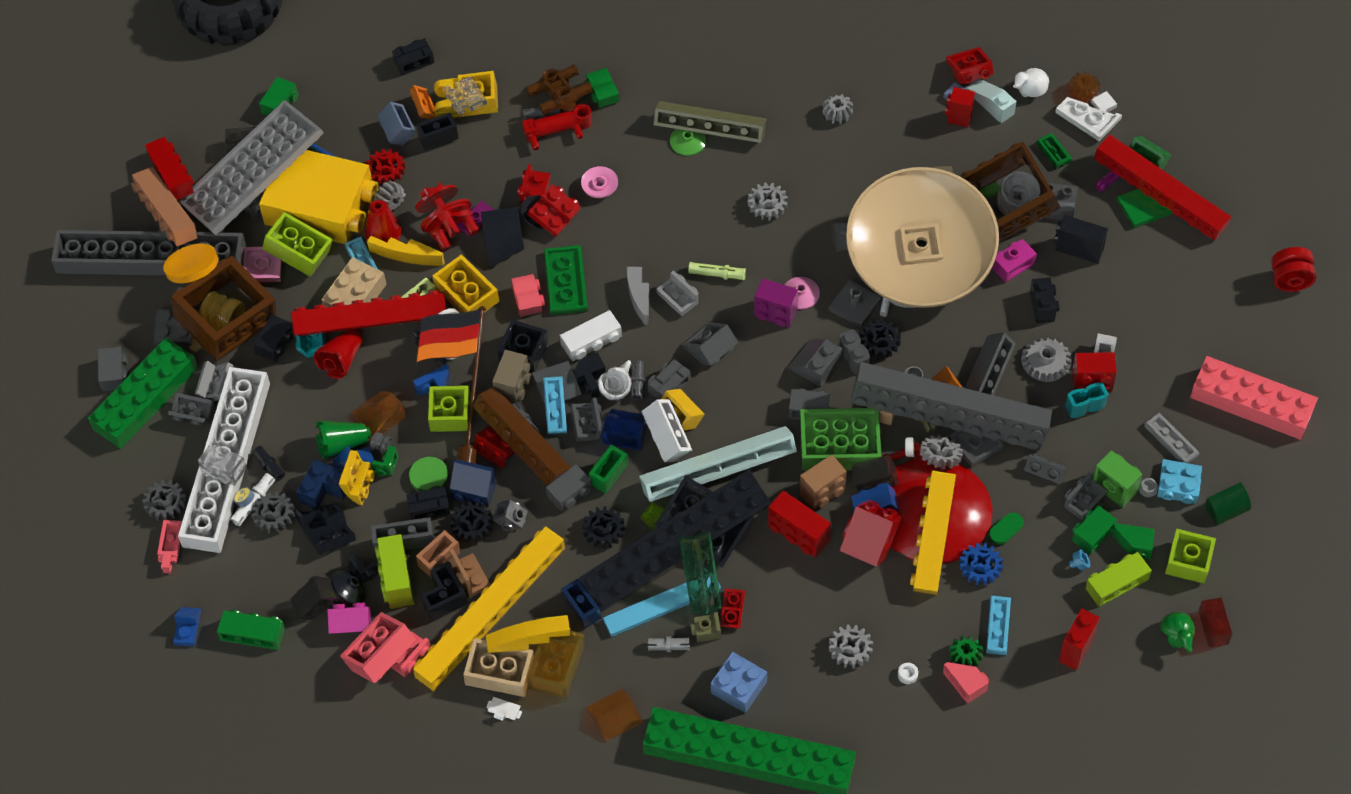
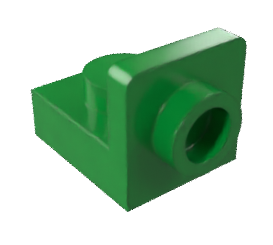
[371,446,399,476]

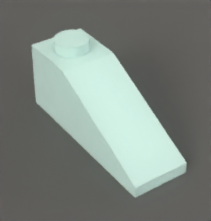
[965,79,1016,123]

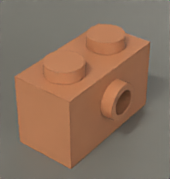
[416,530,461,579]

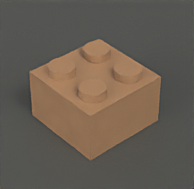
[800,455,847,510]

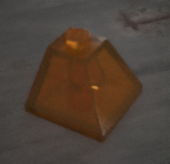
[352,390,406,436]

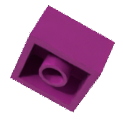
[754,278,798,328]

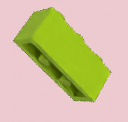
[1085,552,1152,607]

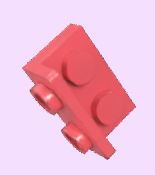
[391,631,431,677]

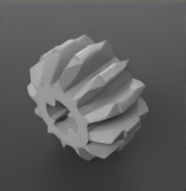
[823,93,853,124]
[373,180,406,211]

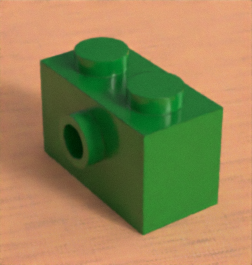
[1129,136,1172,170]
[589,445,628,494]

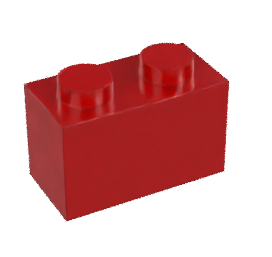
[945,87,975,127]

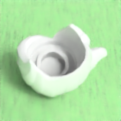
[1013,68,1049,97]
[598,360,632,401]

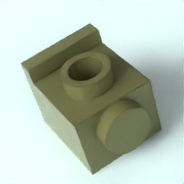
[690,612,721,642]

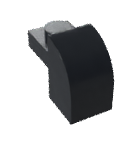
[575,352,606,398]

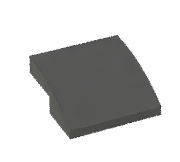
[532,361,582,407]

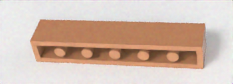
[131,167,197,246]

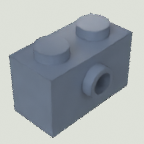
[377,102,416,146]

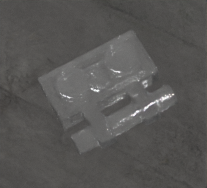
[444,76,487,115]

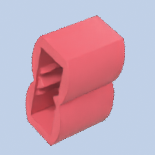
[511,274,545,317]

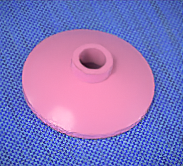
[581,166,618,198]
[785,277,820,310]

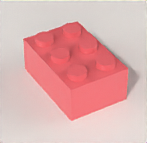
[340,612,416,684]

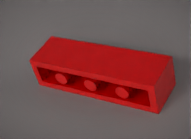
[145,136,195,200]

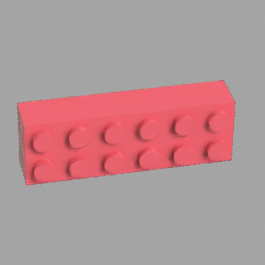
[1190,356,1318,440]

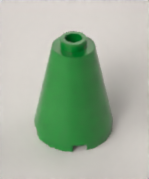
[315,420,371,459]

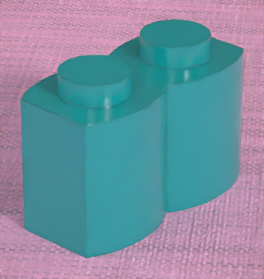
[1065,383,1109,418]

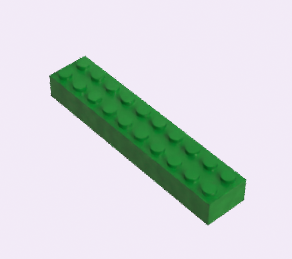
[643,707,856,794]

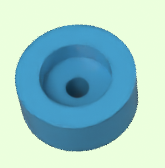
[1069,549,1090,571]

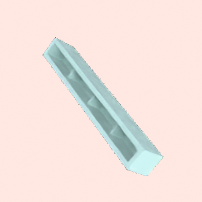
[639,426,797,502]

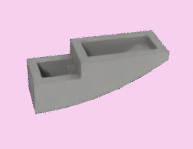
[627,267,650,325]

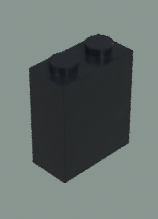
[1054,215,1108,264]

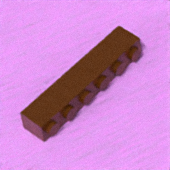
[472,387,571,486]

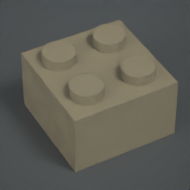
[492,350,531,404]

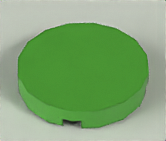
[409,457,449,492]

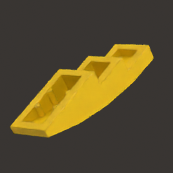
[367,236,445,266]
[486,615,570,653]

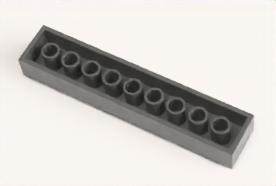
[51,230,246,275]
[850,362,1052,451]

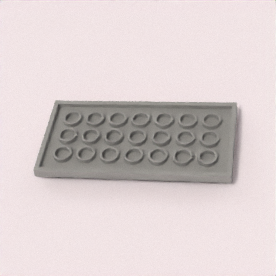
[178,100,324,236]

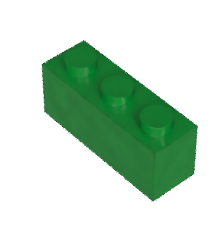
[217,610,285,650]

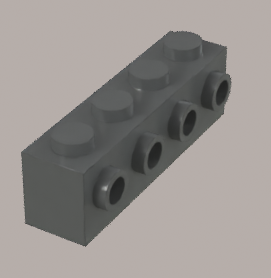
[965,332,1016,395]

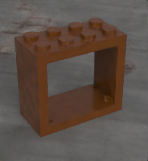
[961,141,1061,243]
[171,256,276,361]

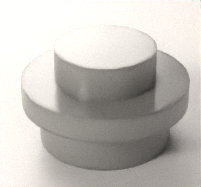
[1138,478,1159,497]

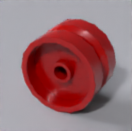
[1271,247,1317,292]

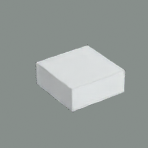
[1091,91,1117,112]

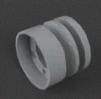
[996,171,1040,216]

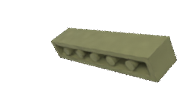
[654,101,767,143]

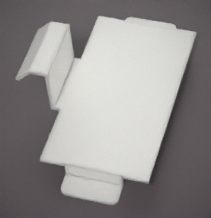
[486,697,522,720]

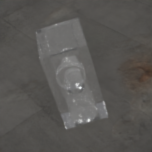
[198,442,247,486]

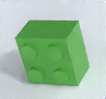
[1093,450,1142,508]

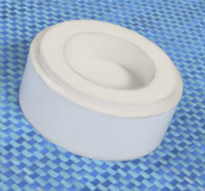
[905,437,914,457]
[898,663,918,684]

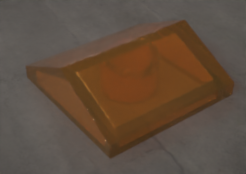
[587,689,643,742]

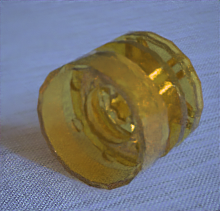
[199,291,246,332]

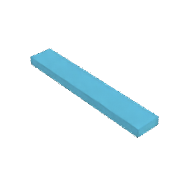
[603,572,721,637]

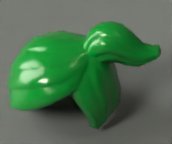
[1160,612,1195,653]

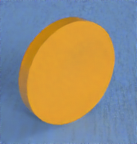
[163,244,219,283]

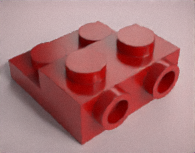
[946,47,994,84]
[527,184,581,237]

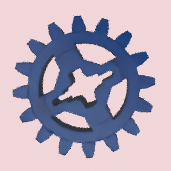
[959,543,1003,586]

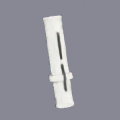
[230,473,275,526]

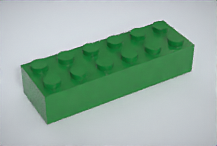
[88,338,198,449]

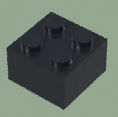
[497,319,549,372]

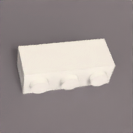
[560,310,622,362]
[642,399,692,462]

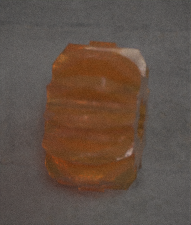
[1069,71,1100,103]

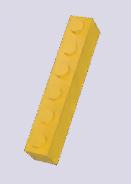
[910,471,956,595]

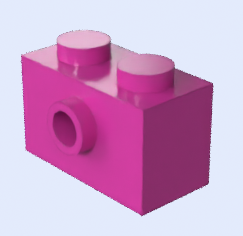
[992,239,1037,283]
[328,603,371,634]

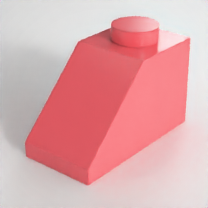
[943,662,989,704]

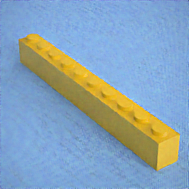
[413,526,565,692]

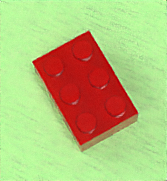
[768,491,831,558]

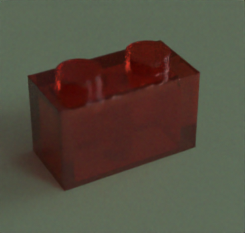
[1198,597,1232,647]

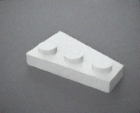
[1055,97,1122,141]

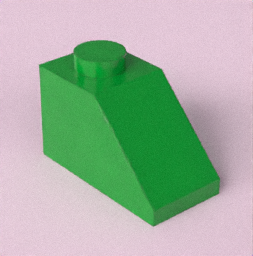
[1112,523,1155,559]

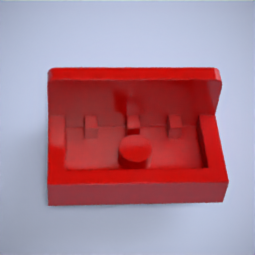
[473,426,515,468]

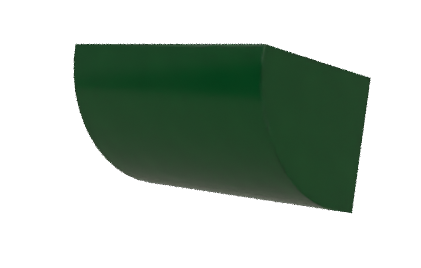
[1204,482,1251,526]

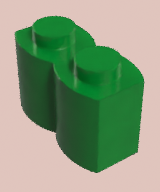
[584,68,619,108]

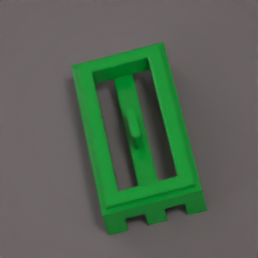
[1036,133,1072,170]

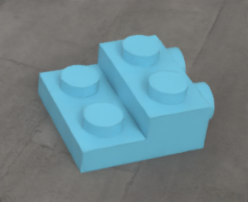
[1157,459,1202,504]

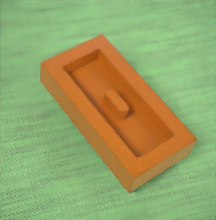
[410,85,437,120]

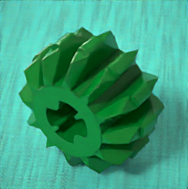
[949,635,983,667]

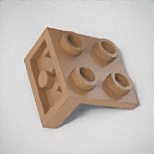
[448,548,491,598]

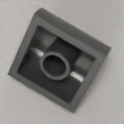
[1039,182,1078,221]

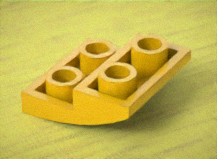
[339,450,375,506]

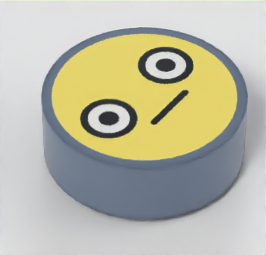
[234,487,254,507]

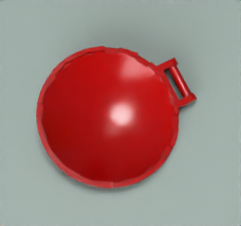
[881,441,993,564]

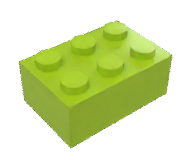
[262,212,333,277]
[375,534,414,609]

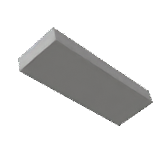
[1144,413,1200,463]

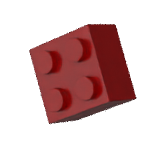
[1072,352,1117,392]

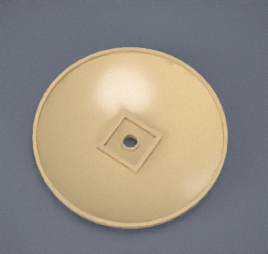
[846,167,999,308]

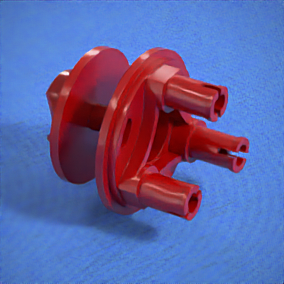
[415,182,480,252]

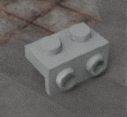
[656,270,699,316]
[195,361,233,401]

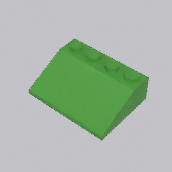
[800,408,882,471]

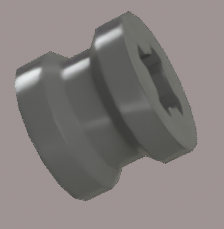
[370,432,393,454]

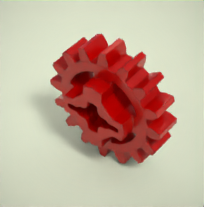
[366,149,406,186]

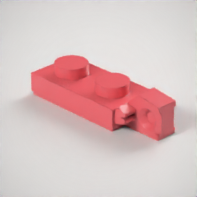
[157,520,182,574]

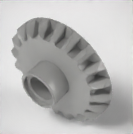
[1021,337,1072,382]

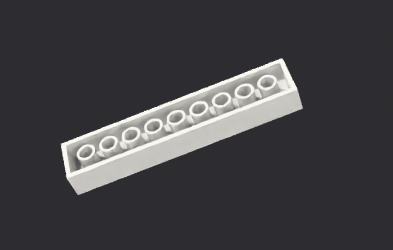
[178,367,270,553]

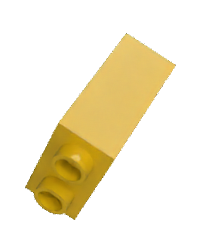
[259,150,378,244]

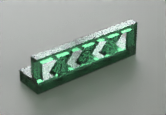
[679,531,722,616]

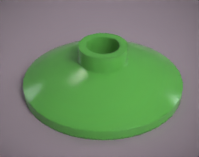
[670,129,706,156]

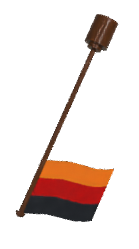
[417,306,486,464]

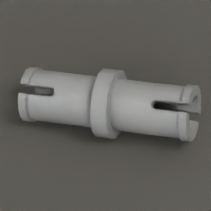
[648,636,690,653]

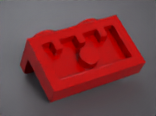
[517,164,551,204]

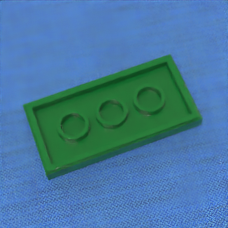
[544,245,588,315]

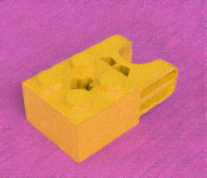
[434,71,498,118]

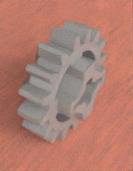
[748,182,788,221]
[920,435,963,469]
[829,625,873,669]

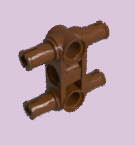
[526,64,593,115]

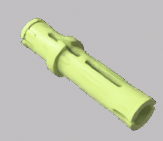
[688,262,746,280]

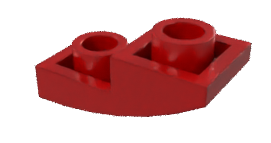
[720,588,745,629]

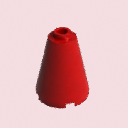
[365,200,402,243]
[314,329,363,379]

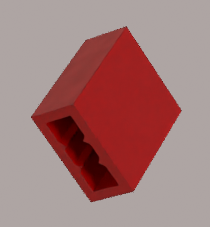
[1058,608,1100,671]

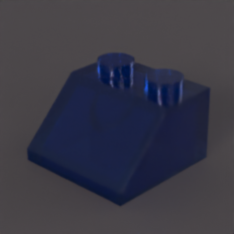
[602,409,648,450]

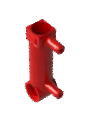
[522,104,592,150]

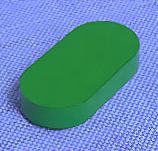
[989,512,1024,546]

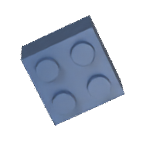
[711,652,767,714]

